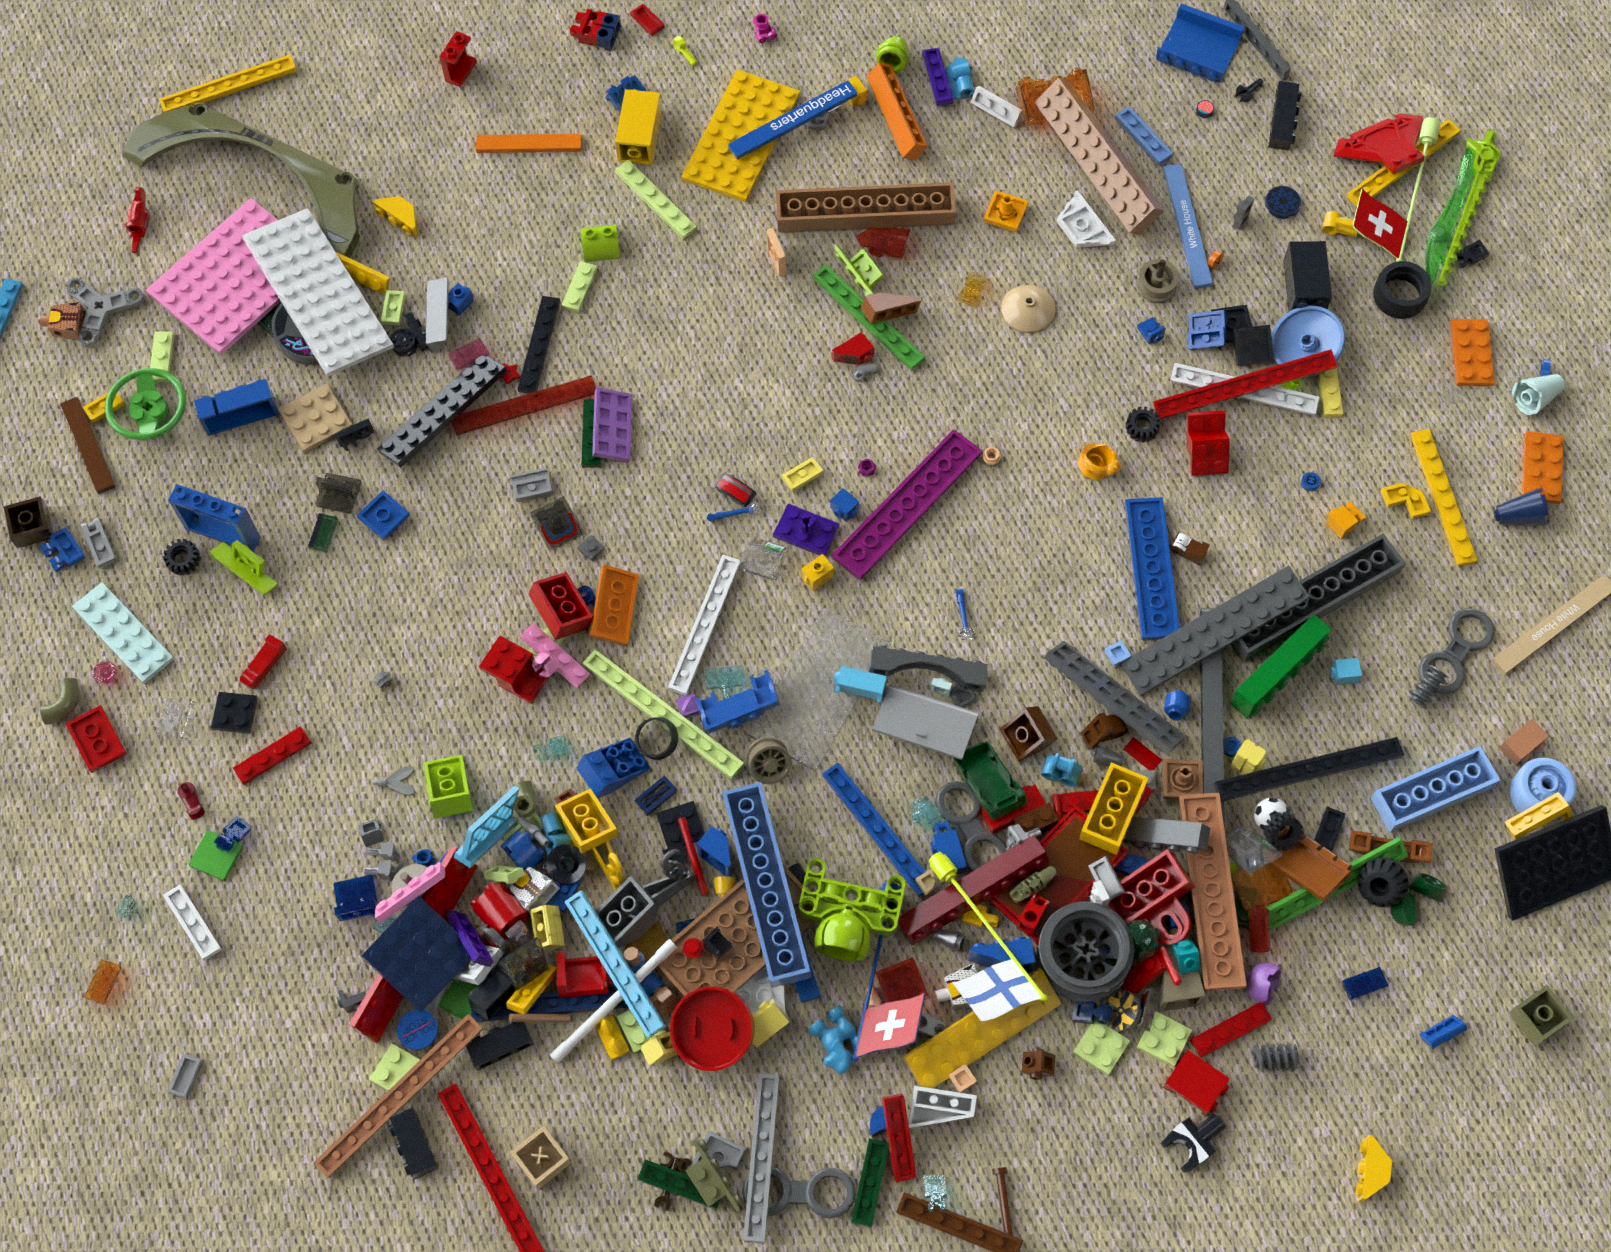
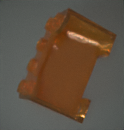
[1015,68,1095,126]

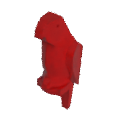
[125,187,150,253]

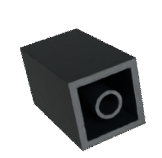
[1283,241,1332,312]

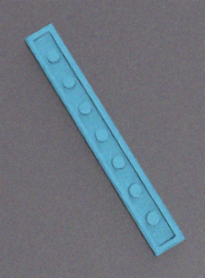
[565,890,666,1038]

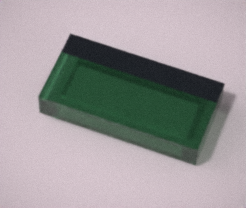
[308,513,338,553]

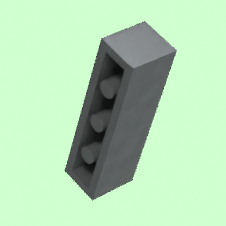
[1126,817,1211,854]

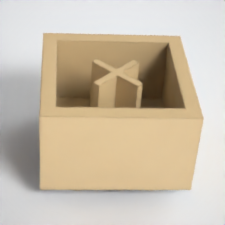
[510,1126,571,1190]

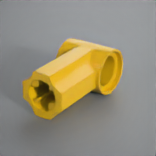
[1322,211,1358,237]

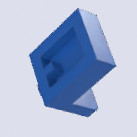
[1137,317,1166,344]

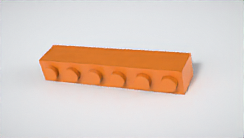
[867,62,928,160]

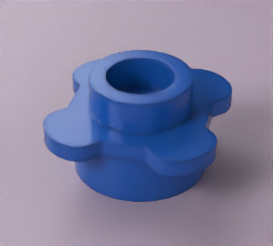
[412,849,436,867]

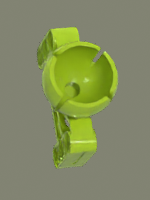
[799,858,905,962]

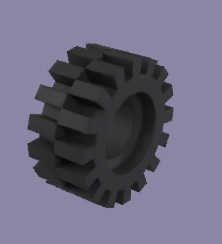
[1126,406,1161,442]
[163,539,201,575]
[1263,812,1304,851]

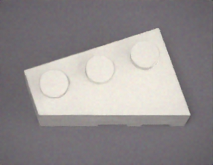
[909,1086,977,1128]

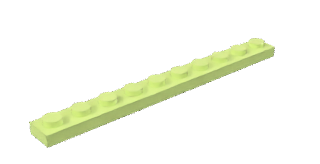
[583,649,744,780]

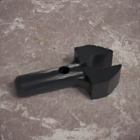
[1235,78,1263,102]

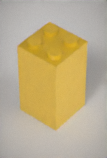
[615,89,662,165]

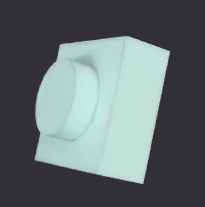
[931,678,952,697]

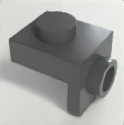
[336,989,366,1013]

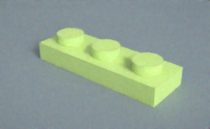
[562,261,597,313]
[150,331,174,382]

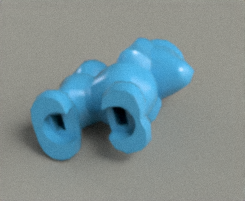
[808,1005,858,1075]

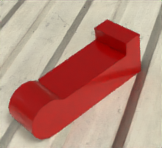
[239,634,287,689]

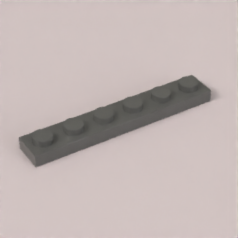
[1223,0,1291,81]

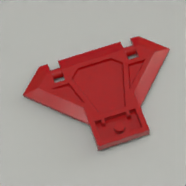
[1333,113,1425,174]

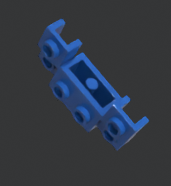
[696,670,781,734]

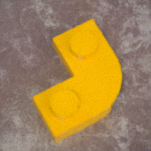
[1380,483,1431,519]

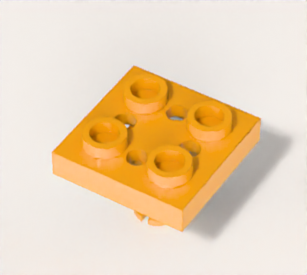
[983,190,1029,233]

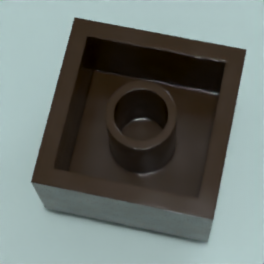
[3,496,53,549]

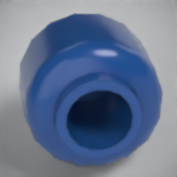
[1164,690,1191,720]

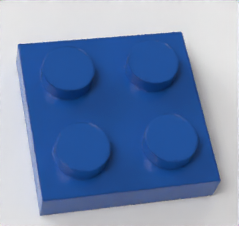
[356,491,410,541]

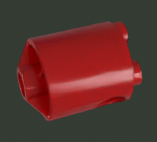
[470,882,529,939]

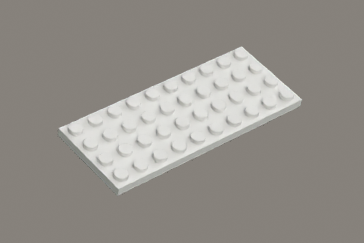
[242,208,393,377]

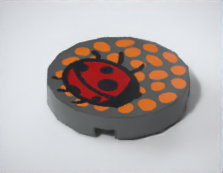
[476,924,510,960]

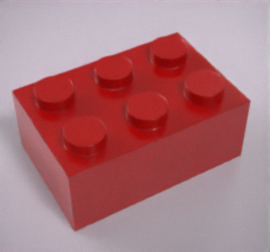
[529,572,593,640]

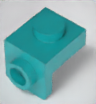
[1172,940,1200,974]

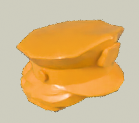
[1077,443,1121,481]

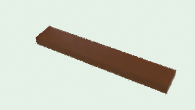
[60,397,116,495]
[896,1192,1023,1252]

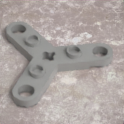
[66,277,145,347]

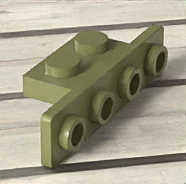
[685,1137,744,1213]

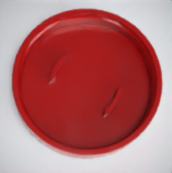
[670,986,755,1071]

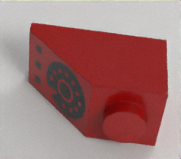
[832,332,874,365]

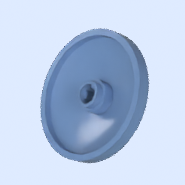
[1271,306,1345,377]

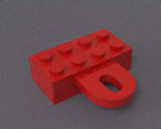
[1108,849,1195,946]

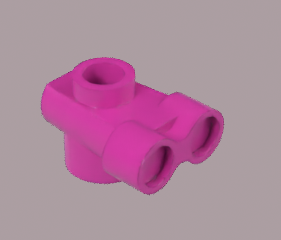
[753,14,778,43]

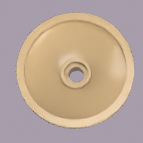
[1001,285,1055,333]

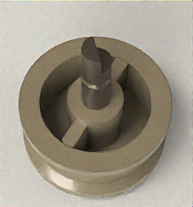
[1137,259,1179,303]

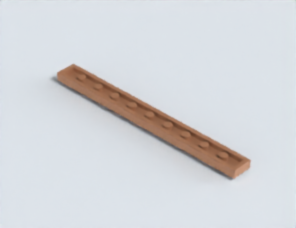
[313,1014,483,1178]

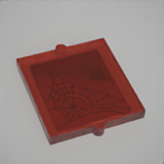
[1049,874,1090,909]

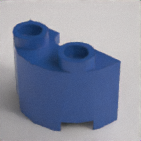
[500,830,546,871]

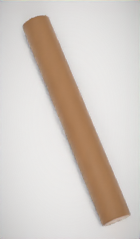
[509,1014,570,1022]

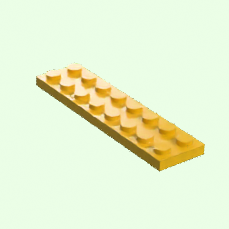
[903,968,1061,1089]

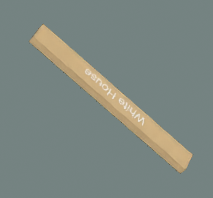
[1491,574,1611,675]

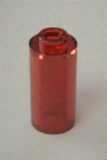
[1249,905,1271,953]

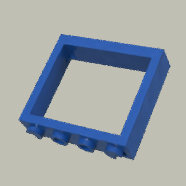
[168,484,261,552]

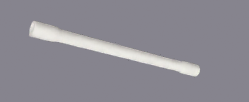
[550,939,678,1063]

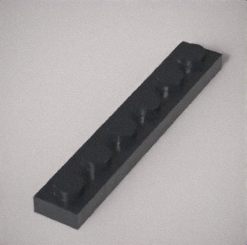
[518,296,560,395]

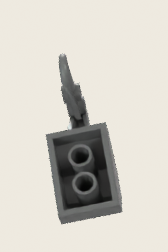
[596,849,696,948]

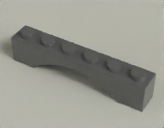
[868,645,988,692]

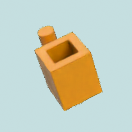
[1326,501,1367,539]

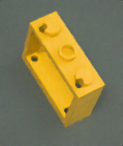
[1505,792,1573,841]

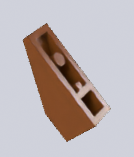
[861,292,921,324]

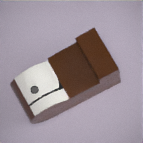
[1170,533,1210,566]

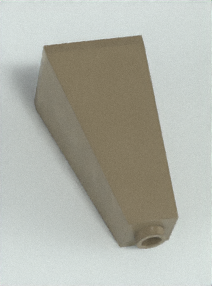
[1158,928,1205,1012]

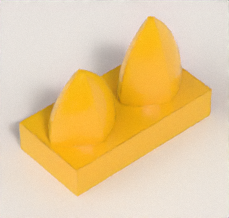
[595,1015,630,1061]

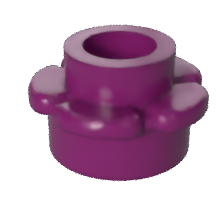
[858,459,876,476]

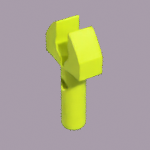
[673,36,697,66]

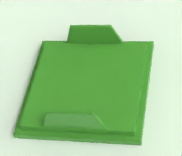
[438,979,481,1020]

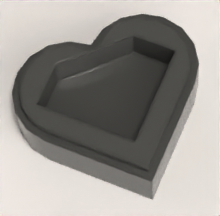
[951,686,976,708]

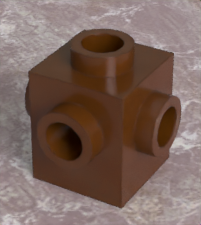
[1022,1048,1056,1080]

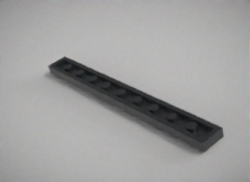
[1214,737,1404,802]

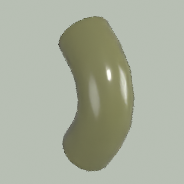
[40,678,79,725]
[513,781,536,818]

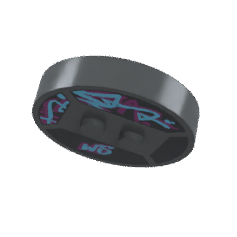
[272,303,319,365]

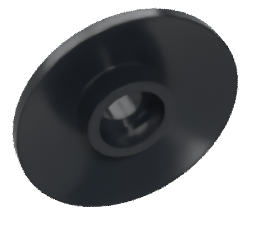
[546,844,586,884]

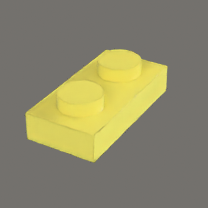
[782,457,823,492]

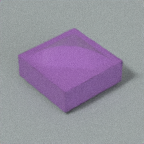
[676,693,700,718]

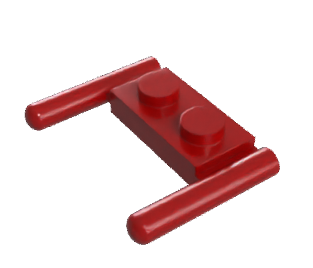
[1052,790,1099,822]
[1121,946,1182,994]

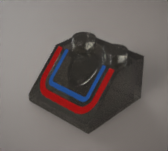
[530,496,583,551]

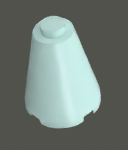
[1512,374,1565,415]

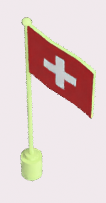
[1352,117,1441,262]

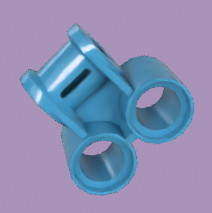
[1041,753,1083,787]

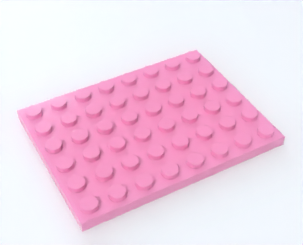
[146,198,281,355]

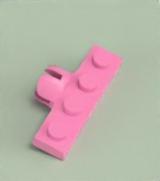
[520,623,590,688]

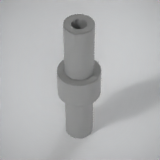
[518,817,550,847]

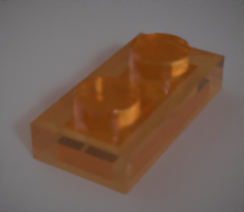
[84,959,122,1005]

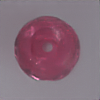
[93,661,118,684]

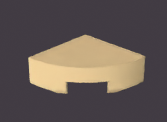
[915,869,935,897]

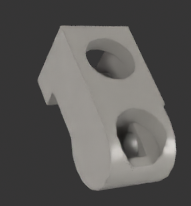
[918,1013,948,1039]

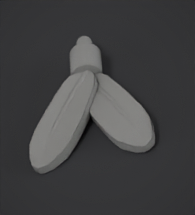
[372,766,414,795]

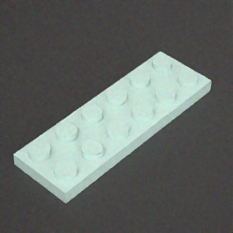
[72,582,174,684]

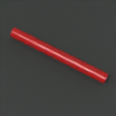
[678,817,709,896]

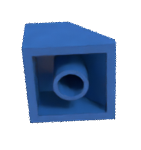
[697,826,732,877]

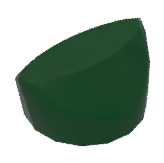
[1409,873,1447,903]
[1390,891,1420,926]

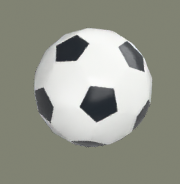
[1254,797,1290,832]

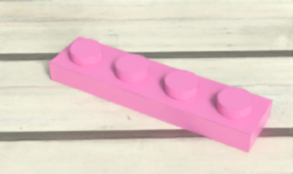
[375,862,445,923]

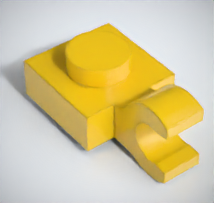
[962,905,999,928]

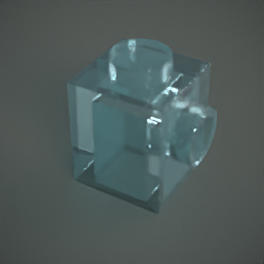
[910,795,941,830]

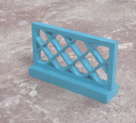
[454,786,519,868]

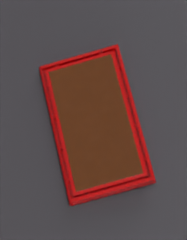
[988,805,1129,946]

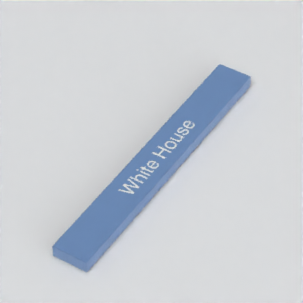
[1163,164,1213,289]

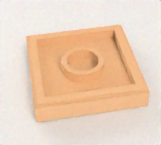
[766,228,786,277]

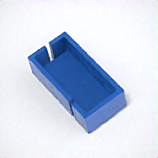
[194,379,279,436]

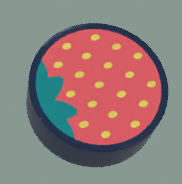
[1196,100,1214,118]

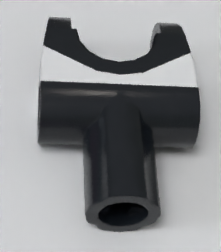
[1160,1113,1226,1173]

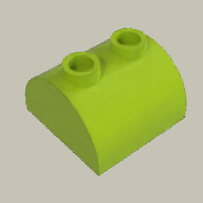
[581,224,620,262]

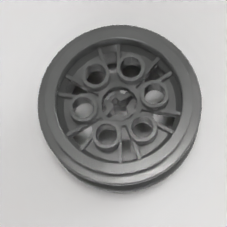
[1037,902,1134,1002]

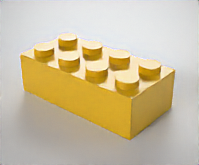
[1079,762,1149,855]

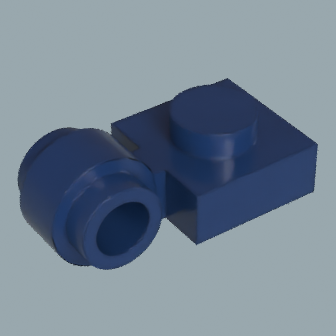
[1072,1001,1113,1025]

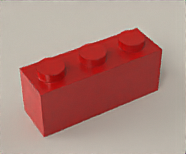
[981,784,1046,834]

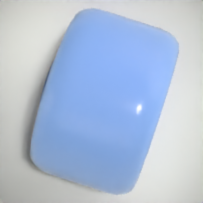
[1509,758,1577,821]

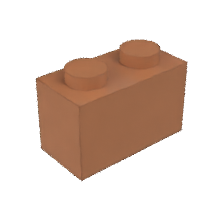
[1499,719,1549,765]

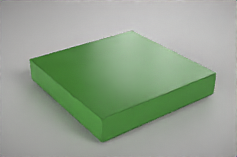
[188,830,244,882]

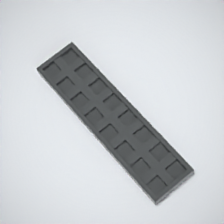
[1044,641,1186,754]

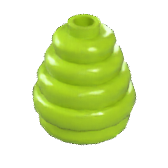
[876,36,910,74]

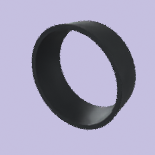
[635,717,678,760]

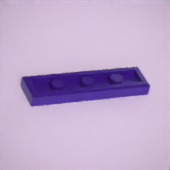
[922,47,954,106]
[446,910,494,967]

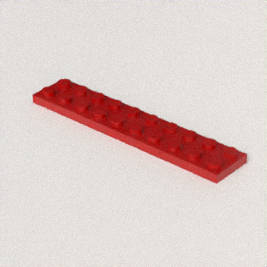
[349,846,478,1043]

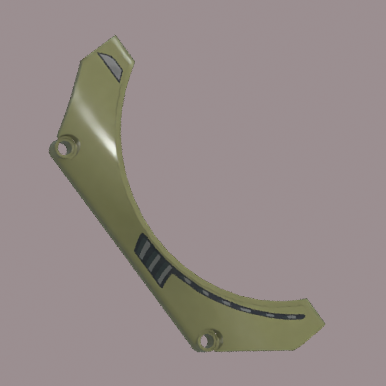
[122,103,360,258]

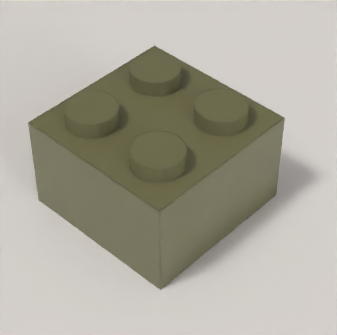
[1509,985,1574,1047]

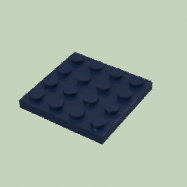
[361,895,471,1013]

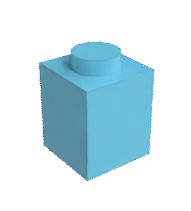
[1330,658,1362,685]

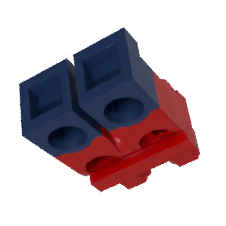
[570,8,621,52]

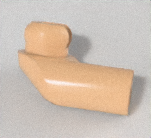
[865,986,882,1009]

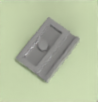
[510,467,553,502]

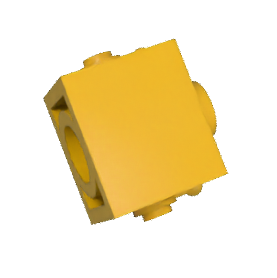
[801,554,834,591]

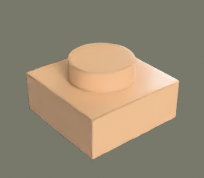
[948,1064,977,1093]

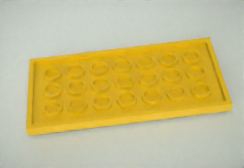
[681,69,800,202]

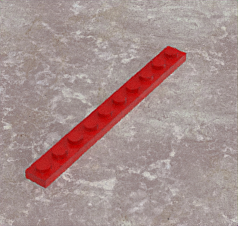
[1153,349,1337,420]
[437,1083,544,1252]

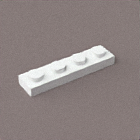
[163,884,222,961]

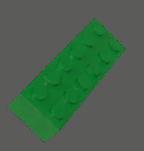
[1230,614,1332,719]

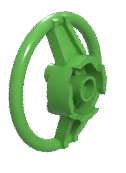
[105,368,186,441]

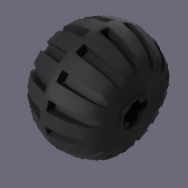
[1358,857,1409,908]

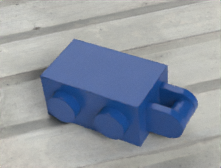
[930,820,967,874]

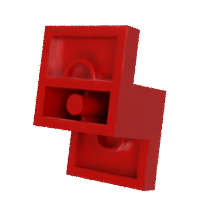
[1186,410,1230,476]
[479,635,550,704]

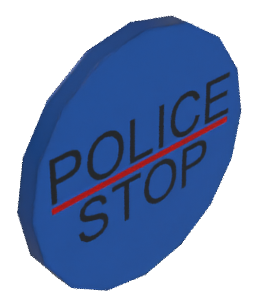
[397,1009,438,1050]

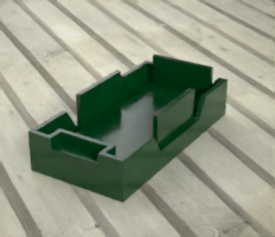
[953,741,1027,821]

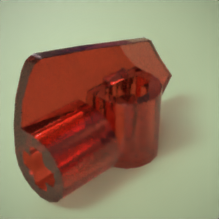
[856,227,910,259]

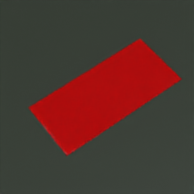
[1123,737,1162,770]

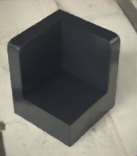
[702,927,732,961]

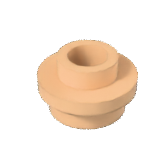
[982,447,1001,465]

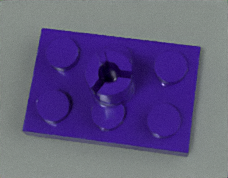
[773,504,840,556]

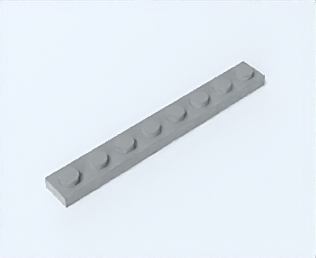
[743,1074,780,1244]

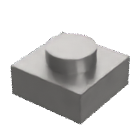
[578,535,605,561]

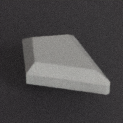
[808,111,832,129]

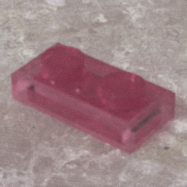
[448,338,489,371]

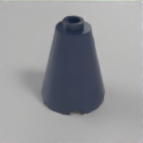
[1493,488,1549,526]

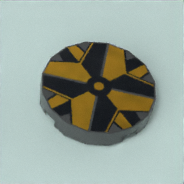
[1105,990,1142,1032]

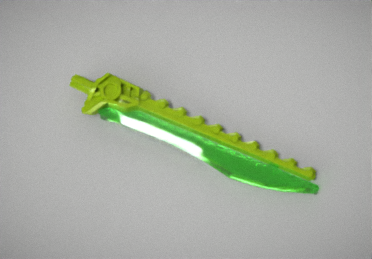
[1425,129,1501,287]

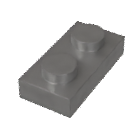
[1233,195,1254,230]

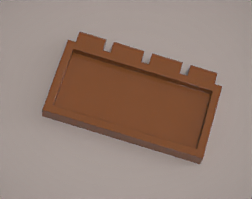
[1260,829,1352,902]

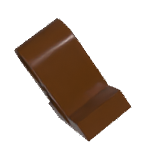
[1080,713,1128,749]

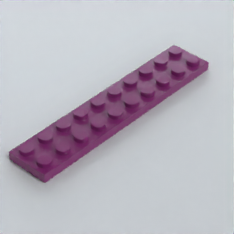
[832,429,982,580]

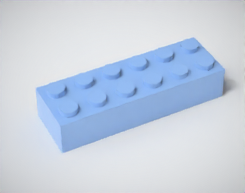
[1370,746,1500,833]

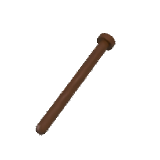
[992,1167,1013,1236]

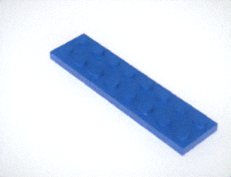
[1125,497,1180,640]

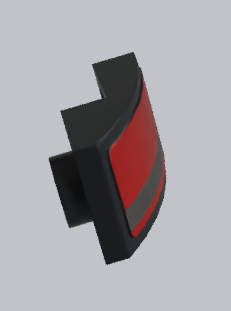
[714,472,757,508]

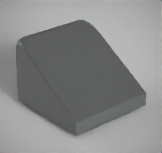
[359,819,384,847]

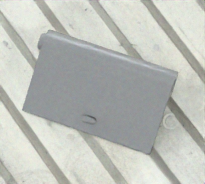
[872,684,979,760]

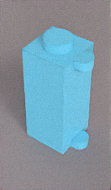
[834,666,887,703]

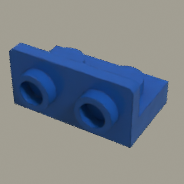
[605,74,647,112]

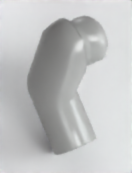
[853,364,877,381]

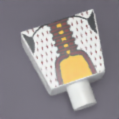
[510,867,560,913]
[935,964,977,1009]

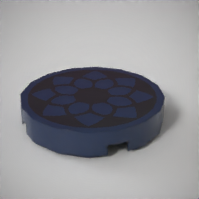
[1265,186,1301,219]

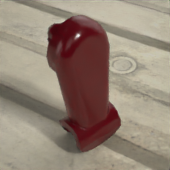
[177,782,205,820]

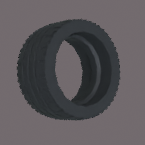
[1373,261,1432,319]

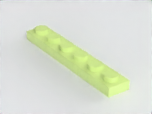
[615,160,697,239]

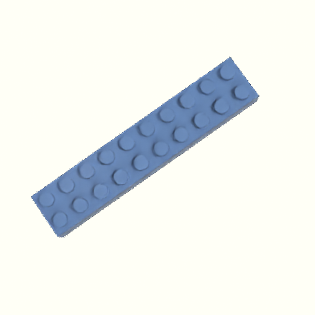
[722,782,811,988]

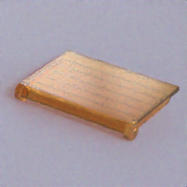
[1231,863,1296,910]

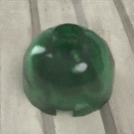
[1126,920,1161,962]

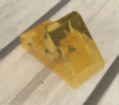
[958,271,989,307]

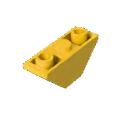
[373,196,418,238]
[1356,1135,1392,1202]

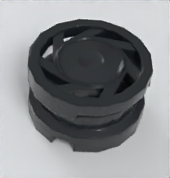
[390,328,418,357]

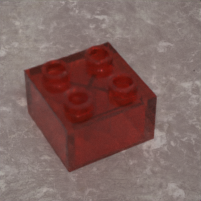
[875,957,929,1003]

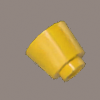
[714,876,736,899]

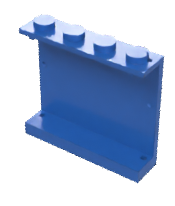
[1156,3,1245,83]

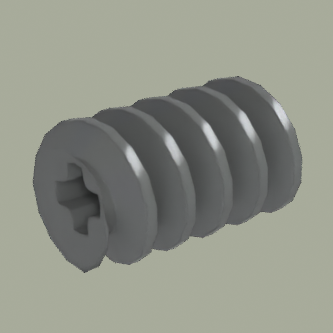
[1408,665,1449,709]
[1253,1043,1298,1072]

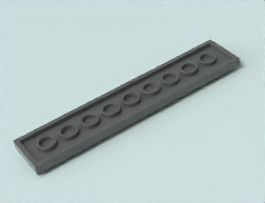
[1120,565,1310,697]

